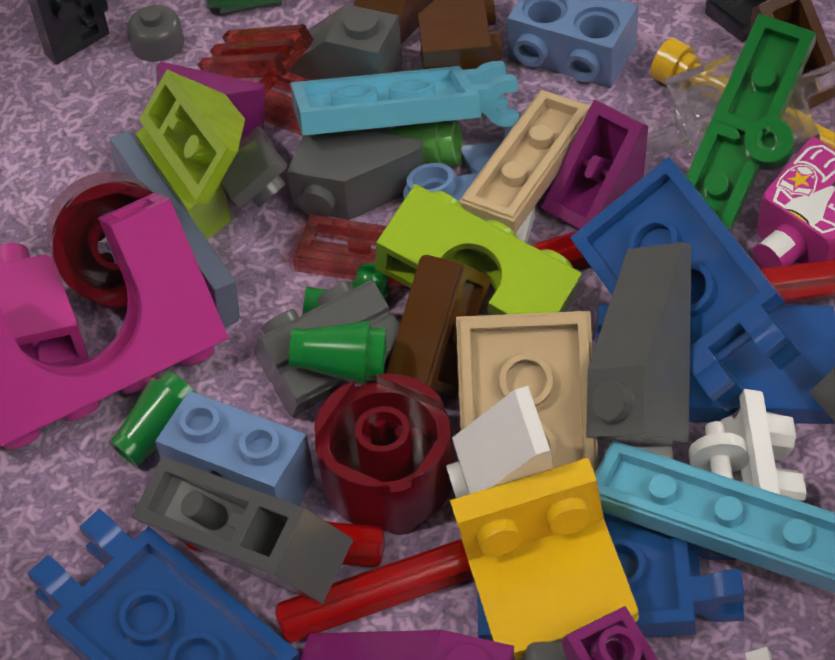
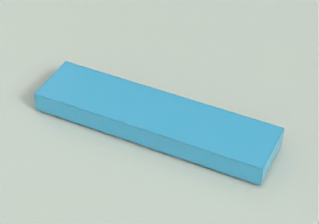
[595,440,835,593]

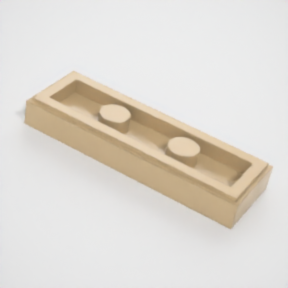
[459,90,590,234]

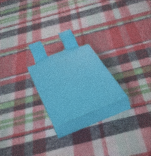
[290,60,519,136]

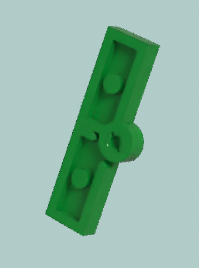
[686,13,816,233]

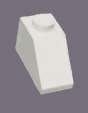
[446,386,553,498]

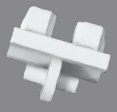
[688,389,807,502]

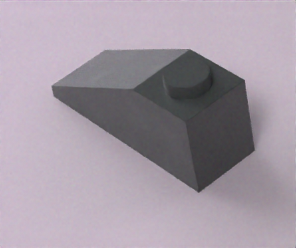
[586,242,691,446]
[131,456,354,604]

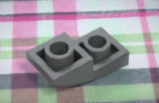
[221,125,287,209]

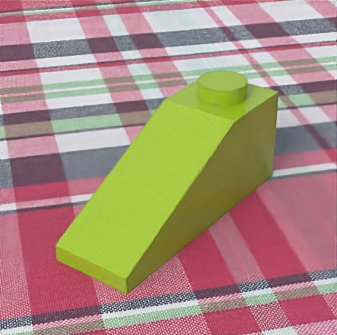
[139,69,245,206]

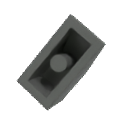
[279,4,403,82]
[287,130,424,220]

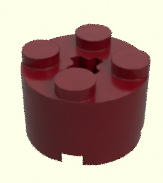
[46,172,154,307]
[314,373,454,535]

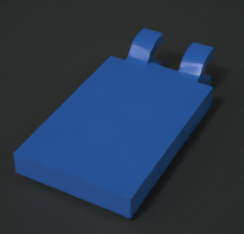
[570,156,802,412]
[596,305,835,424]
[27,508,300,660]
[477,513,744,641]

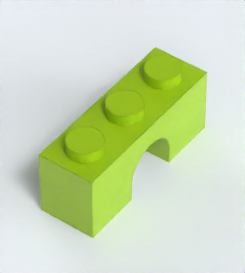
[375,184,582,315]

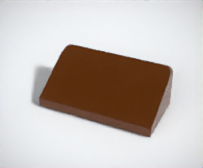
[386,255,491,399]

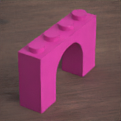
[0,192,229,450]

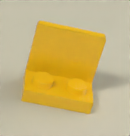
[450,458,639,660]

